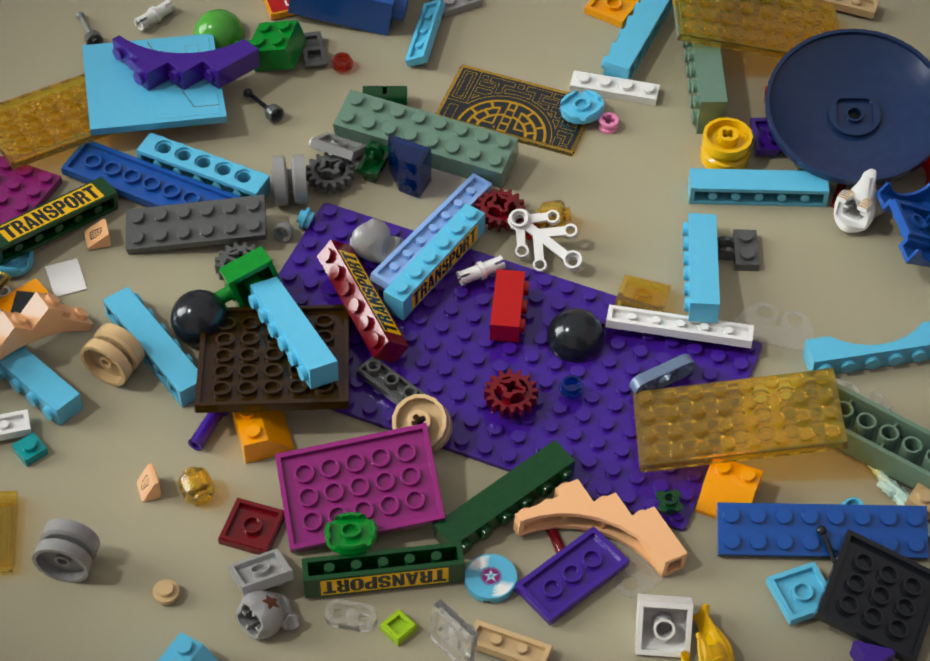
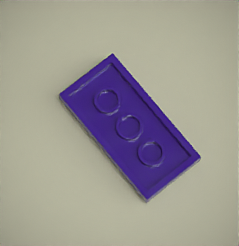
[514,526,629,625]

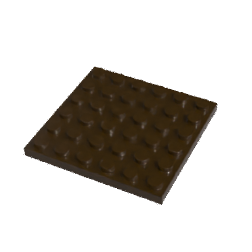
[194,304,349,413]

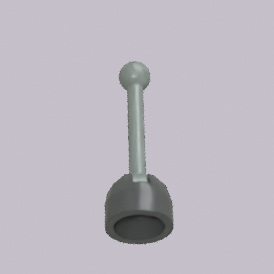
[76,12,103,45]

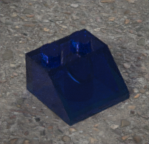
[388,134,431,198]

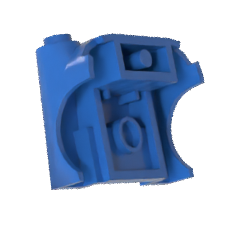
[875,181,930,267]

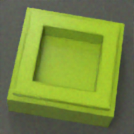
[380,609,418,646]

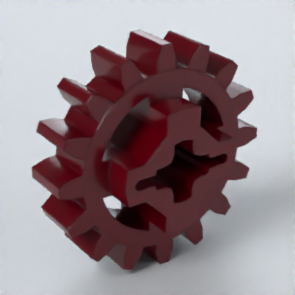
[475,188,525,232]
[484,369,538,419]

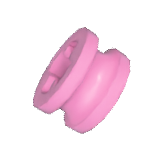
[598,112,619,134]

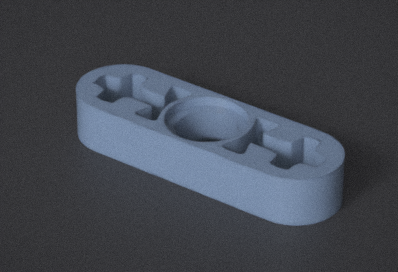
[629,354,696,397]

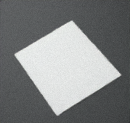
[45,258,87,297]

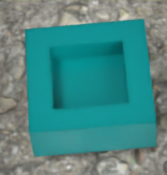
[12,432,48,467]

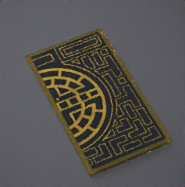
[435,64,588,157]

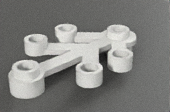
[508,209,583,273]

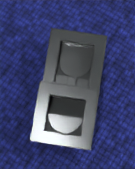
[302,31,327,69]

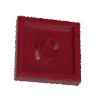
[218,498,285,555]

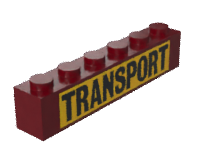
[317,240,409,363]

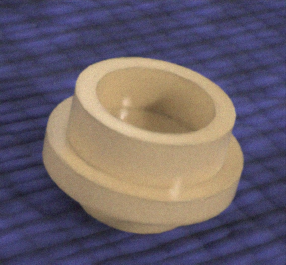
[152,579,180,606]

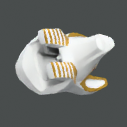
[834,169,885,233]

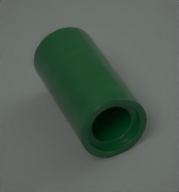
[362,86,407,106]

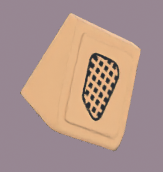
[84,219,111,250]
[137,463,162,502]

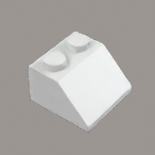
[635,594,693,658]

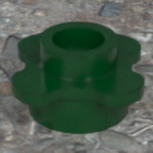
[655,489,683,515]

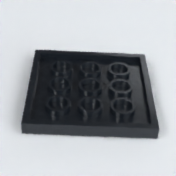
[813,529,930,661]

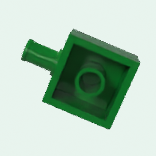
[235,20,307,72]
[215,246,282,307]

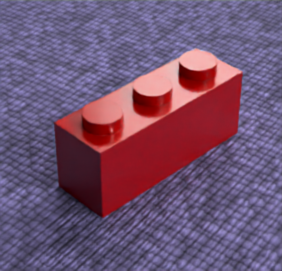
[490,269,529,342]

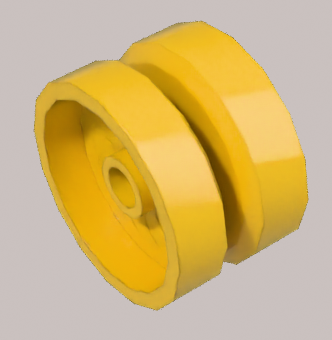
[700,117,753,169]

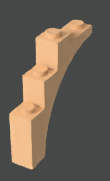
[0,292,94,360]
[513,479,688,578]

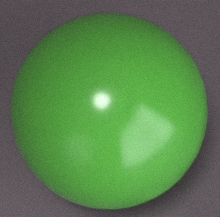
[194,9,245,49]

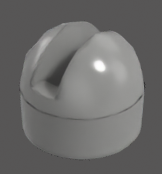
[273,221,294,242]

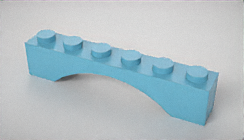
[802,321,930,376]

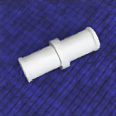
[134,0,175,31]
[456,255,506,286]

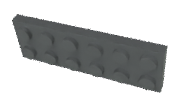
[126,195,267,254]

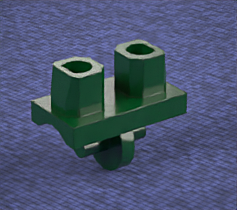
[356,141,393,183]

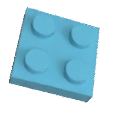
[766,562,826,626]

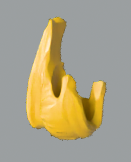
[680,603,735,661]

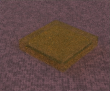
[615,274,671,312]

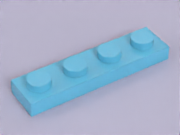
[405,0,446,67]

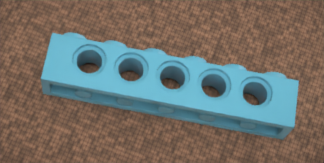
[136,132,271,198]

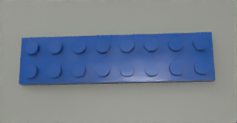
[61,139,240,207]
[716,502,929,560]

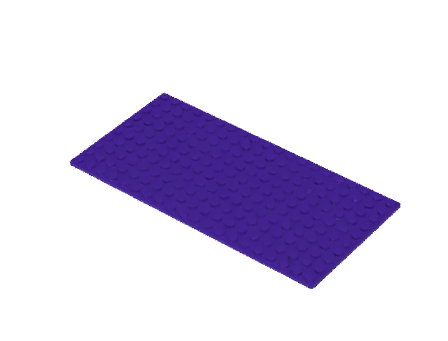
[278,203,762,532]

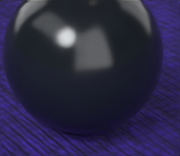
[170,289,229,348]
[546,308,605,363]

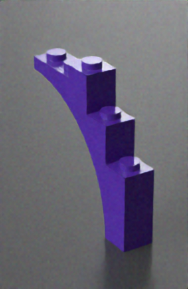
[112,35,259,91]

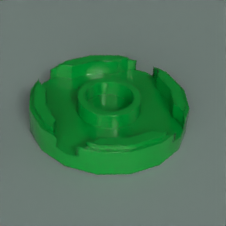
[324,512,378,556]

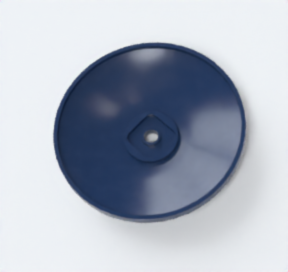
[765,29,930,185]

